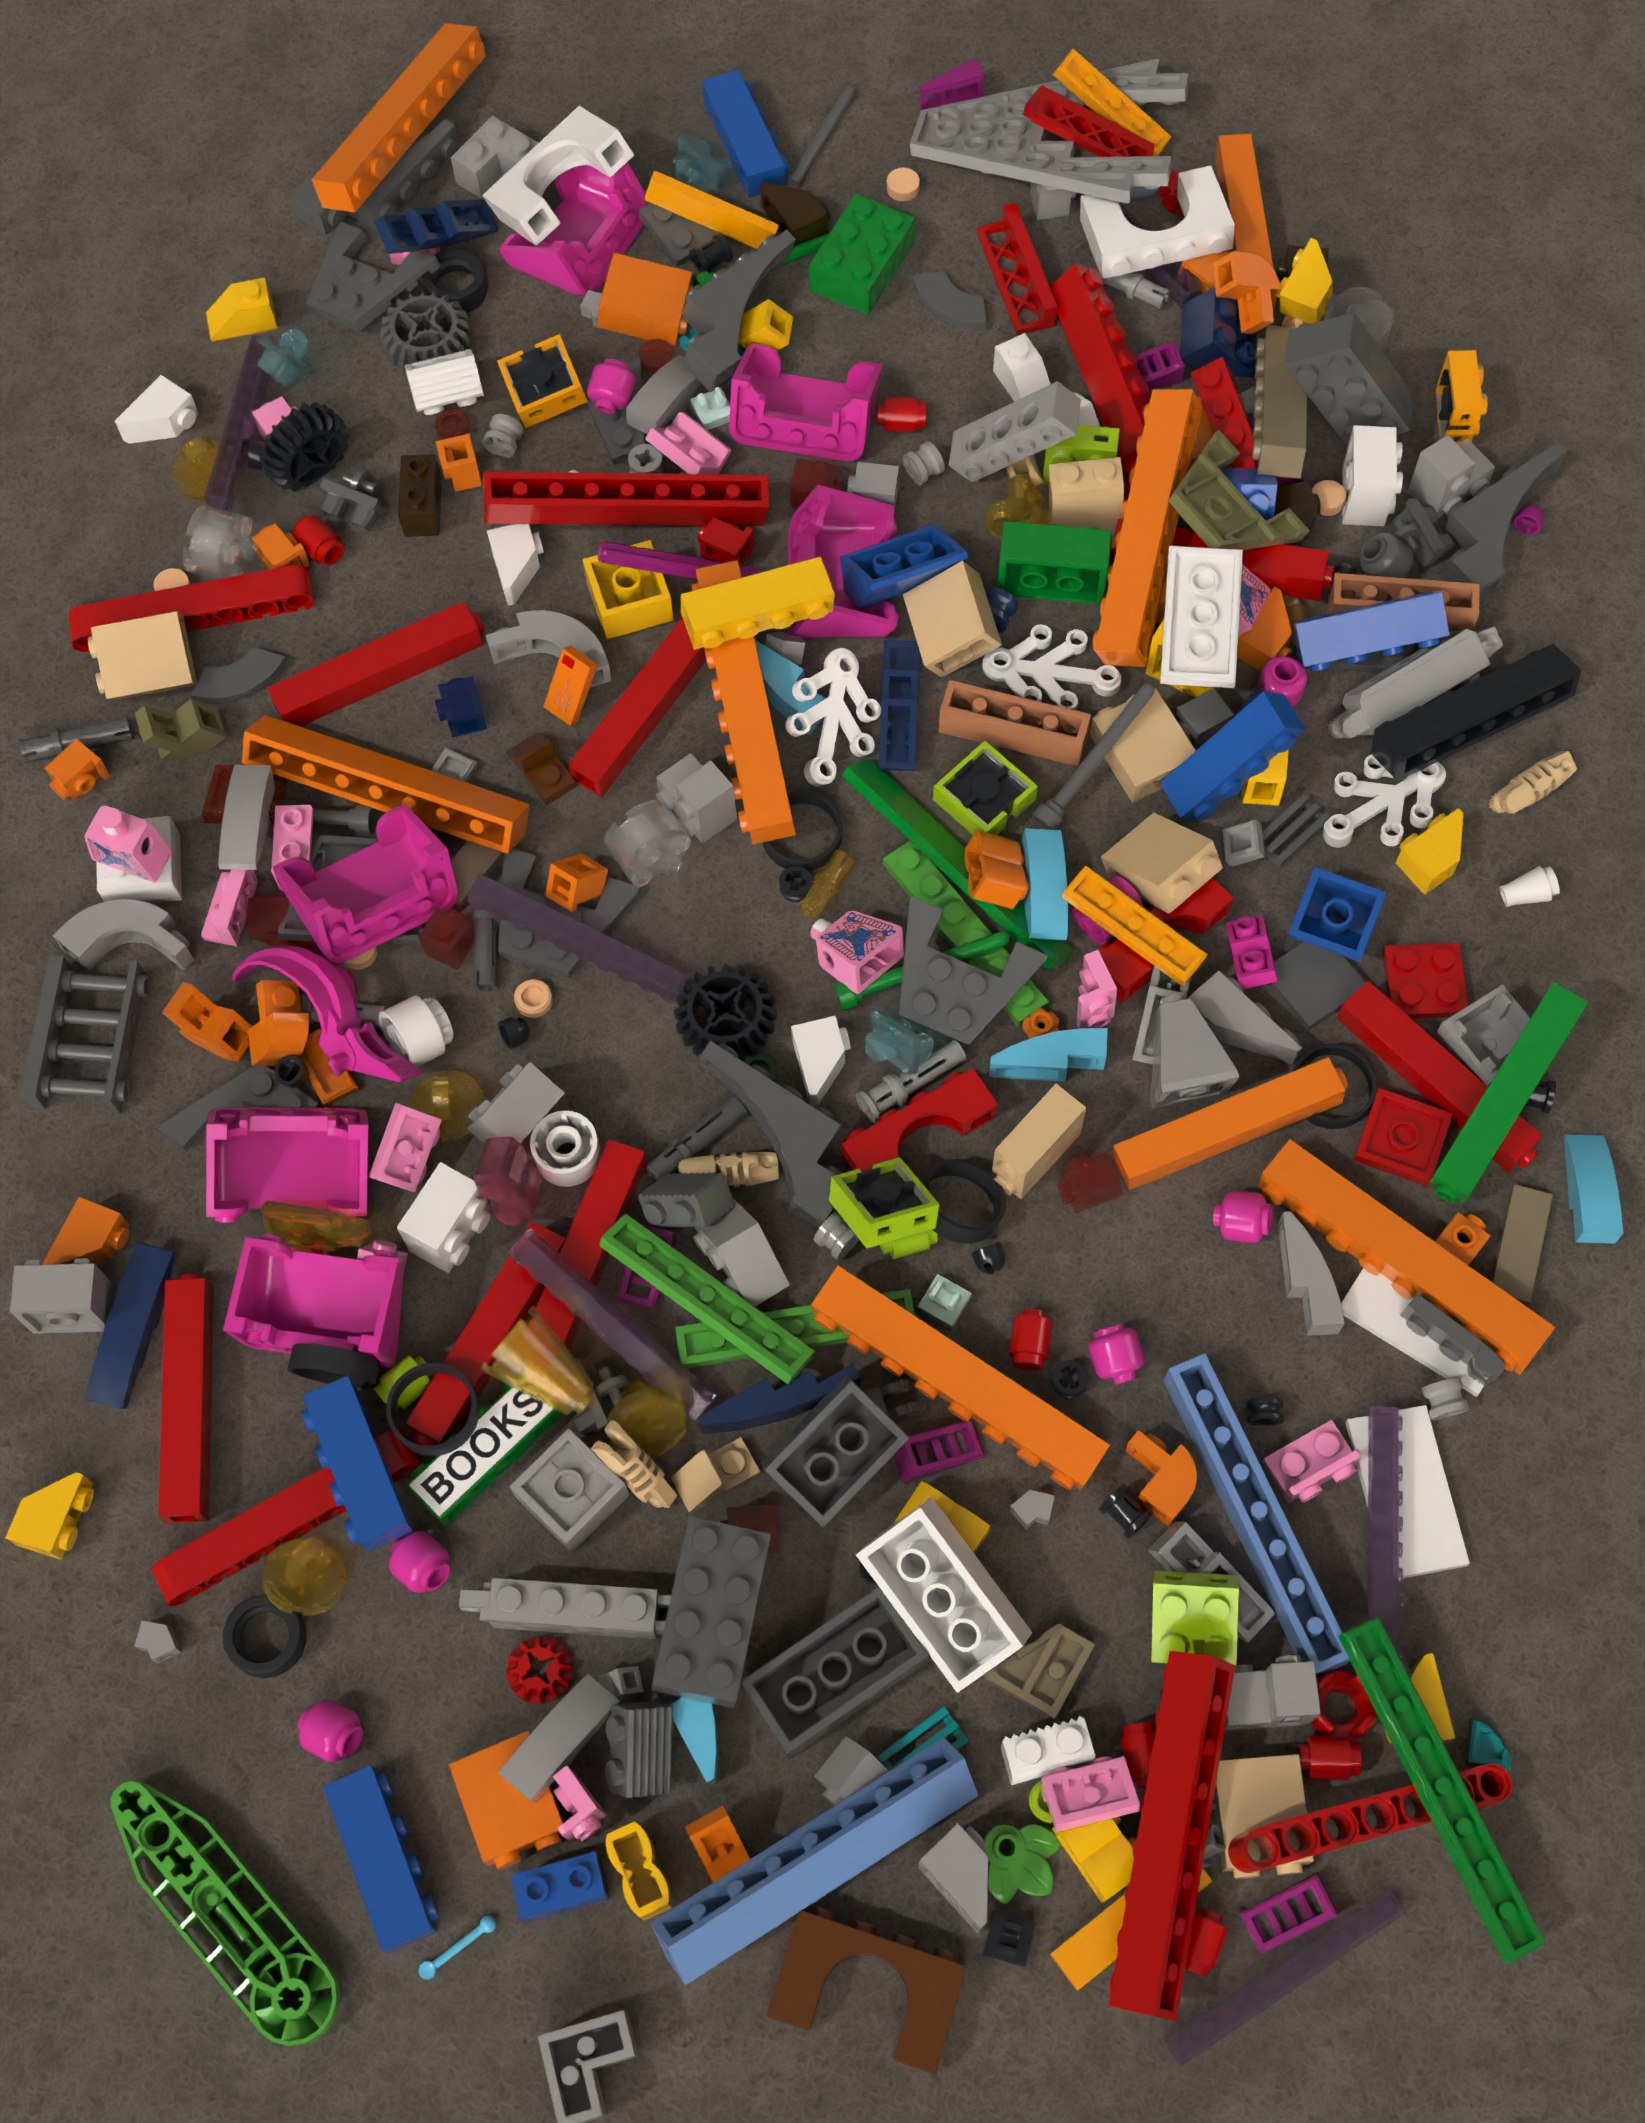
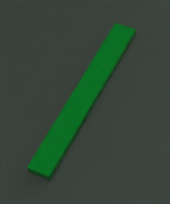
[842,758,1074,970]
[1338,1616,1546,1964]

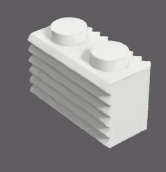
[404,349,484,415]
[1001,1716,1096,1785]

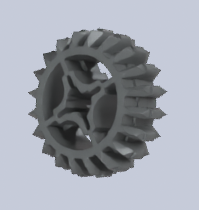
[380,290,472,373]

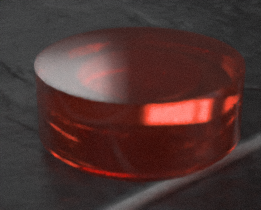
[639,339,673,374]
[435,410,470,440]

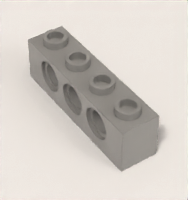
[949,381,1081,482]

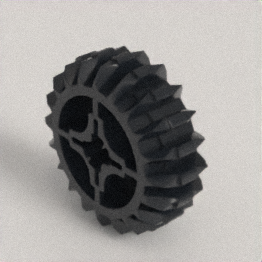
[259,402,350,492]
[674,963,777,1061]

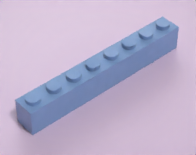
[1164,1354,1350,1677]
[650,1737,978,1985]

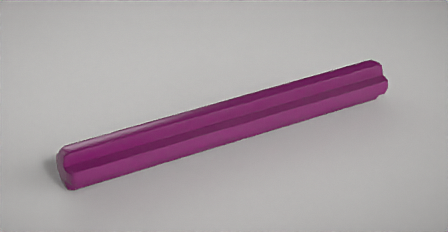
[597,541,761,580]

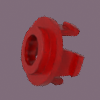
[1311,1671,1376,1741]

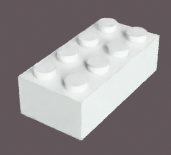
[856,1496,1032,1693]

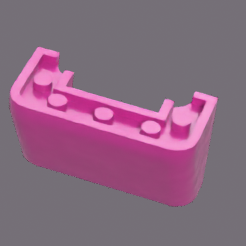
[499,162,650,297]
[729,342,883,461]
[787,484,898,638]
[273,804,458,963]
[206,1107,368,1223]
[223,1234,404,1368]

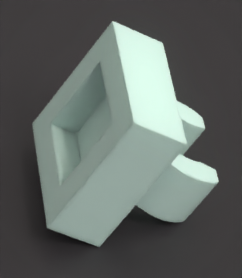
[690,387,730,430]
[917,1274,972,1330]

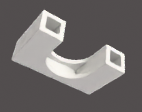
[482,106,634,246]
[1080,166,1235,279]

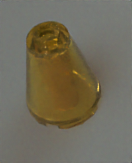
[480,1306,595,1416]

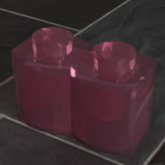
[474,1136,543,1225]

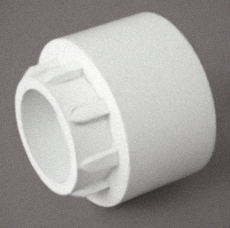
[379,996,453,1067]
[530,1111,601,1187]

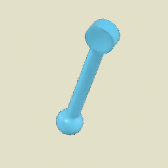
[418,1915,497,1980]

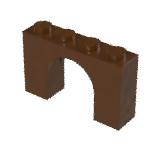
[767,1905,967,2075]

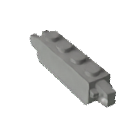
[1328,626,1503,739]
[459,1578,671,1639]

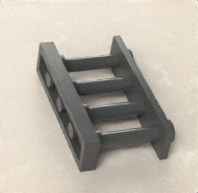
[20,955,150,1114]

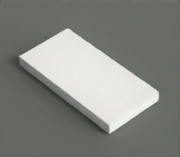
[1160,546,1243,688]
[1341,1268,1485,1397]
[1345,1405,1470,1581]

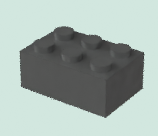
[761,1375,909,1527]

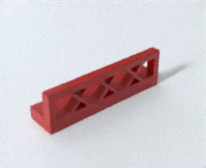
[1023,85,1155,157]
[976,202,1057,336]

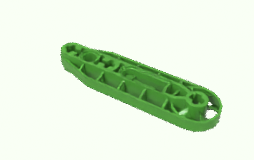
[110,1780,341,2046]

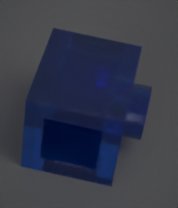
[435,676,487,738]

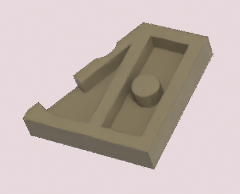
[984,1623,1095,1720]

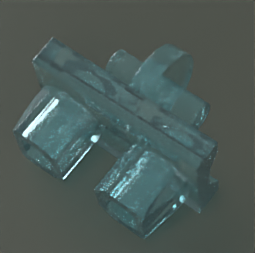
[672,134,732,196]
[257,329,314,391]
[865,1010,934,1075]

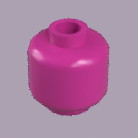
[587,359,636,414]
[1257,656,1307,707]
[1213,1190,1273,1244]
[1088,1323,1145,1385]
[389,1531,450,1593]
[298,1699,363,1763]

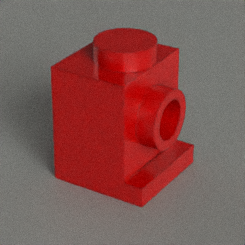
[697,517,755,566]

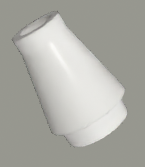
[1499,866,1560,907]

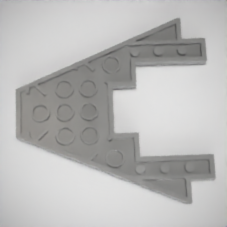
[910,59,1189,203]

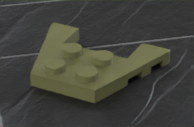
[1168,430,1310,550]

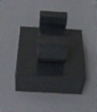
[983,1911,1036,1968]

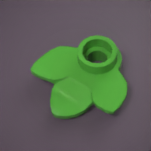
[983,1824,1061,1904]

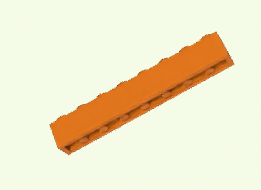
[311,23,486,212]
[1093,389,1203,667]
[691,560,796,844]
[242,715,530,854]
[1258,1139,1555,1375]
[811,1265,1110,1490]

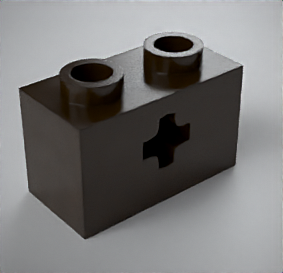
[398,454,442,537]

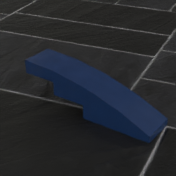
[374,199,499,254]
[879,640,920,771]
[85,1242,176,1409]
[697,1364,861,1434]

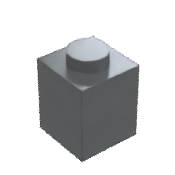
[1175,688,1234,750]

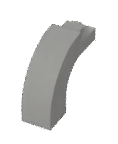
[486,610,612,687]
[53,899,194,971]

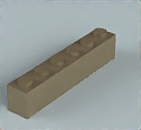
[1252,325,1307,479]

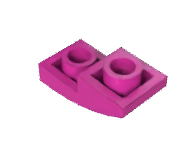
[1226,914,1278,989]

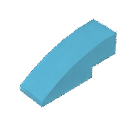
[755,640,825,735]
[1020,828,1068,940]
[989,1028,1108,1082]
[1564,1134,1624,1244]
[670,1697,718,1787]

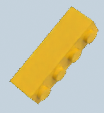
[681,556,835,650]

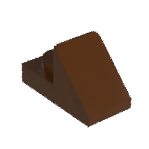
[506,733,577,805]

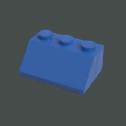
[840,524,968,608]

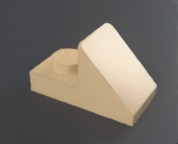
[670,1437,761,1514]

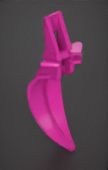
[231,946,422,1082]

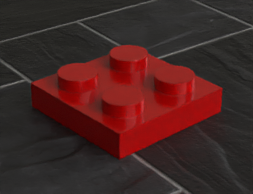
[1382,943,1468,1019]
[1353,1088,1453,1187]

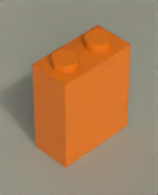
[597,252,694,346]
[449,1731,565,1869]

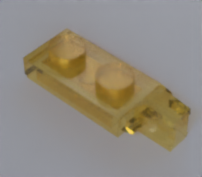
[261,1200,371,1252]

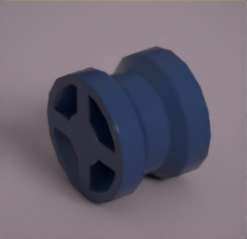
[986,587,1019,633]

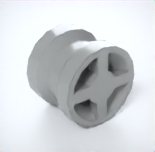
[482,414,524,458]
[902,441,945,486]
[628,444,664,474]
[813,1211,859,1261]
[1421,1377,1470,1421]

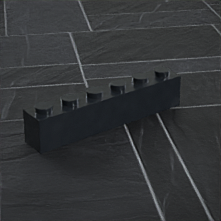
[1371,644,1581,781]

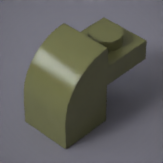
[135,699,226,761]

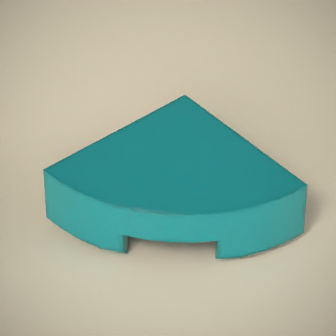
[1466,1720,1511,1772]

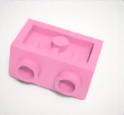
[645,412,731,474]
[271,805,313,891]
[201,870,259,947]
[1077,950,1117,1028]
[368,1103,442,1193]
[1262,1420,1362,1503]
[1041,1756,1140,1832]
[553,1766,607,1843]

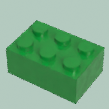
[809,193,915,316]
[997,521,1111,605]

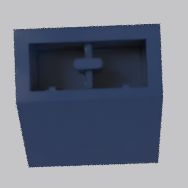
[1180,287,1257,378]

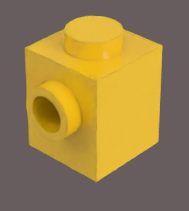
[738,299,793,352]

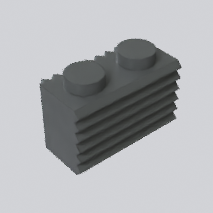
[638,1172,734,1227]
[605,1701,673,1798]

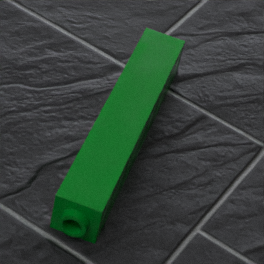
[1428,982,1588,1205]

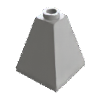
[1150,994,1239,1109]

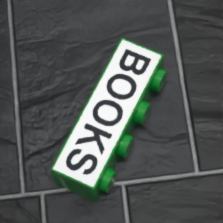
[407,1372,564,1527]

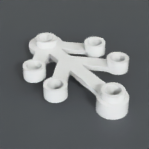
[982,624,1122,711]
[785,648,881,787]
[1323,755,1446,848]

